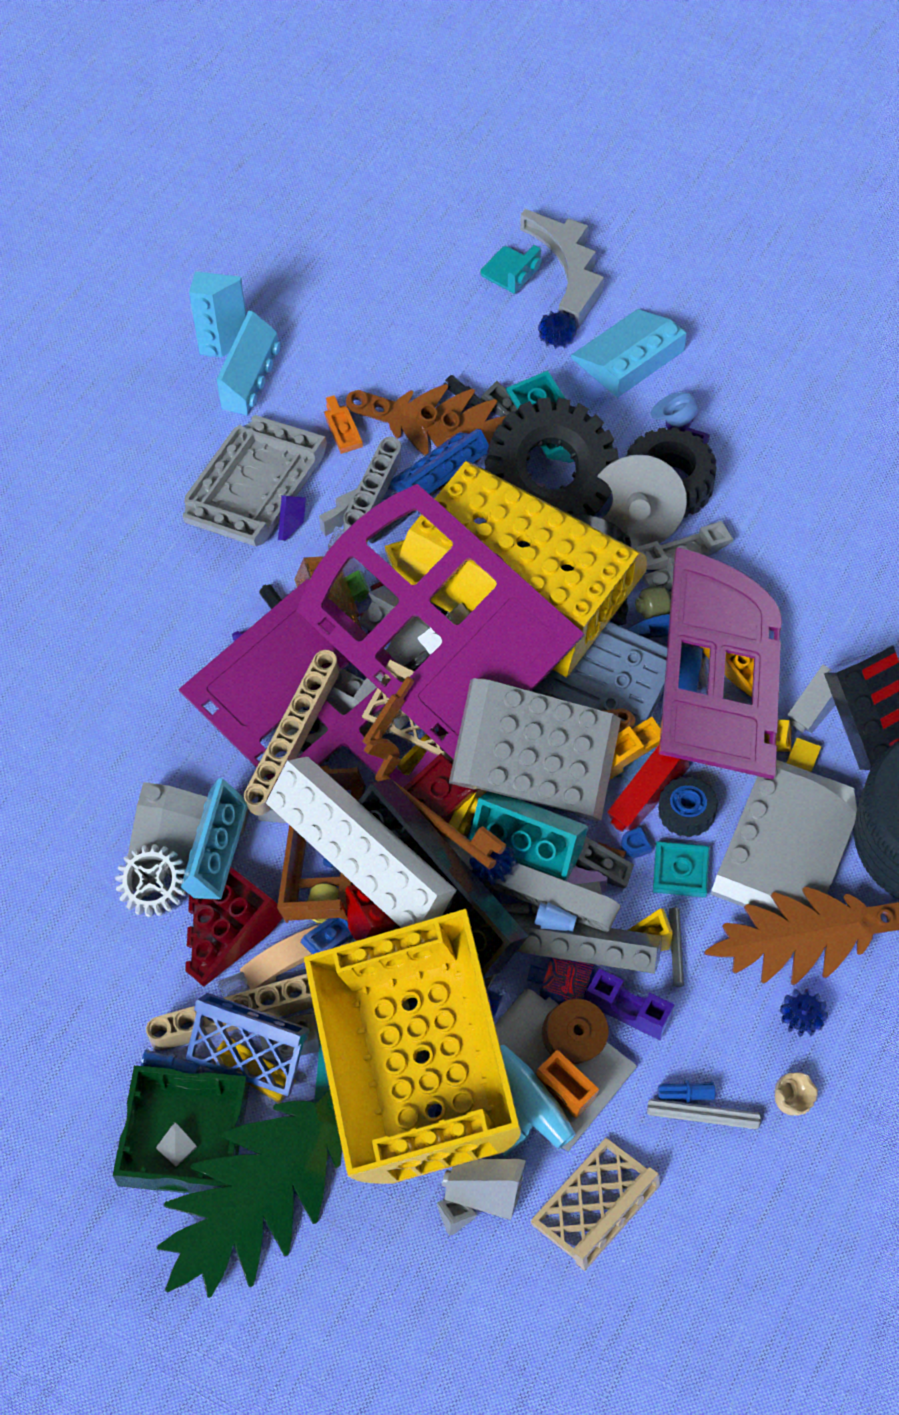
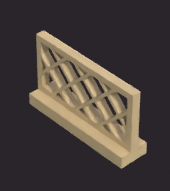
[362,660,454,763]
[530,1138,660,1271]

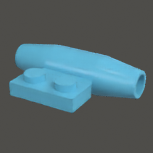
[500,1044,576,1156]

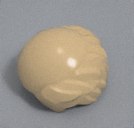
[774,1072,818,1116]

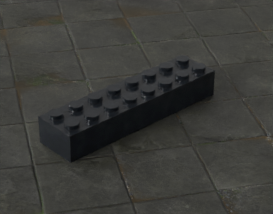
[358,779,529,978]

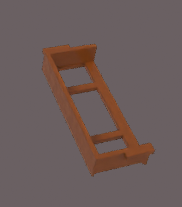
[277,765,366,923]

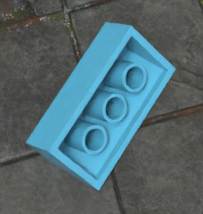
[189,271,246,357]
[217,310,281,415]
[181,778,248,899]

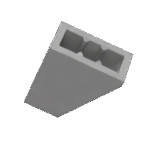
[788,665,835,734]
[442,1159,526,1220]

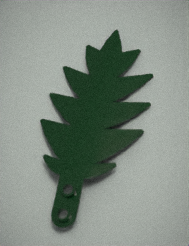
[156,1089,342,1298]

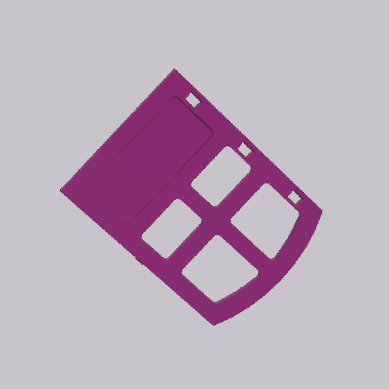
[296,484,585,759]
[178,578,448,788]

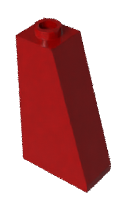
[607,744,690,832]

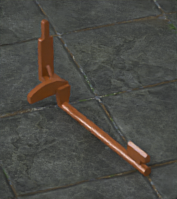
[362,676,506,869]

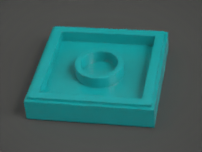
[652,841,709,898]

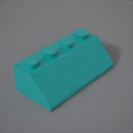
[506,370,574,463]
[469,791,588,882]

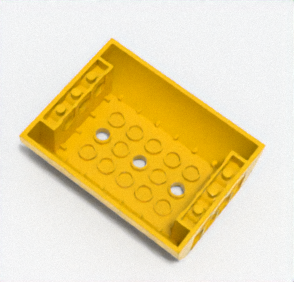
[396,461,647,677]
[304,909,521,1184]

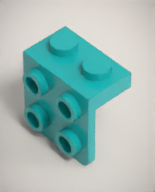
[480,245,542,294]

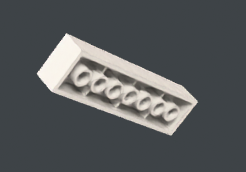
[266,757,456,928]

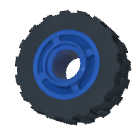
[658,777,718,837]

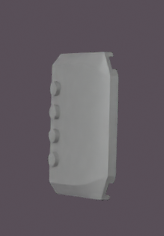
[183,415,327,546]
[711,760,857,919]

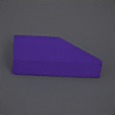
[278,495,306,541]

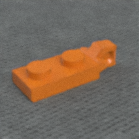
[324,395,363,454]

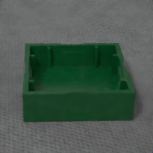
[113,1065,249,1194]

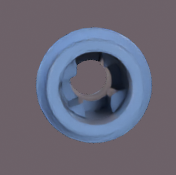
[535,902,577,932]

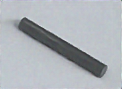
[669,908,684,987]

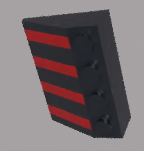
[824,645,899,770]

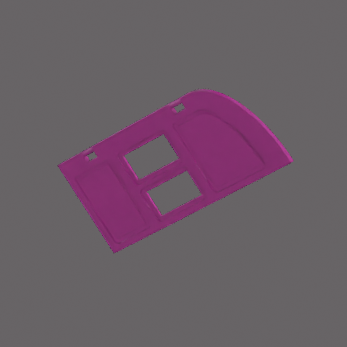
[659,547,782,779]

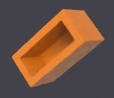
[536,1050,599,1119]

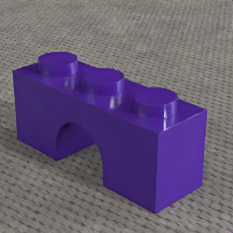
[586,968,675,1040]

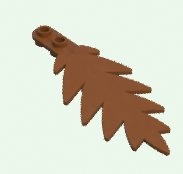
[346,384,506,462]
[704,887,899,985]

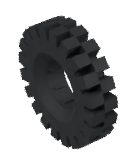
[485,397,619,516]

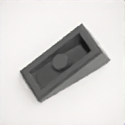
[481,381,517,417]

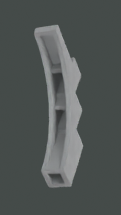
[520,209,604,328]

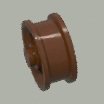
[542,999,609,1064]

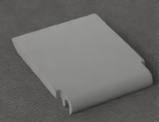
[495,988,637,1152]

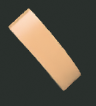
[240,924,349,990]

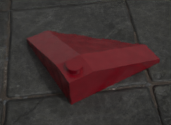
[185,867,283,987]

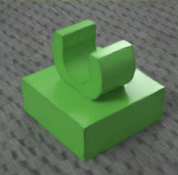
[338,570,370,605]

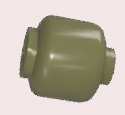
[635,586,672,620]

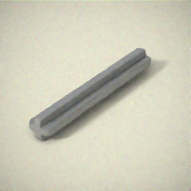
[647,1098,761,1129]

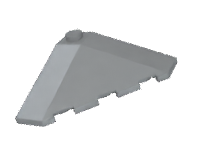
[122,782,249,892]

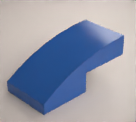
[627,614,670,639]

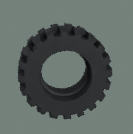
[626,427,717,518]

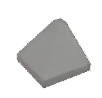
[156,1123,197,1168]
[437,1200,477,1236]

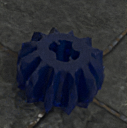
[538,310,577,349]
[469,840,517,886]
[780,988,828,1037]

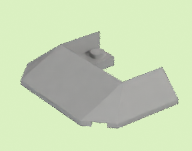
[326,585,445,737]

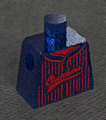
[527,957,595,1005]

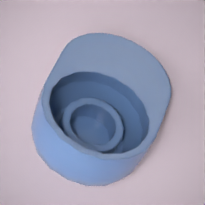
[650,393,698,427]

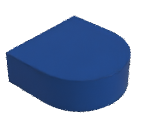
[621,827,652,858]

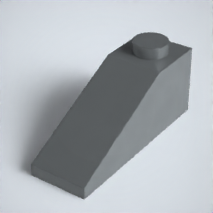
[575,837,634,889]

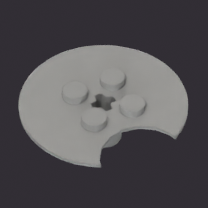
[597,455,686,549]

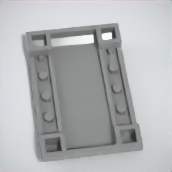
[449,678,621,822]

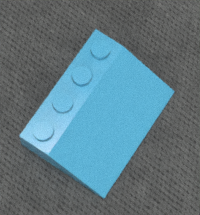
[571,309,686,398]

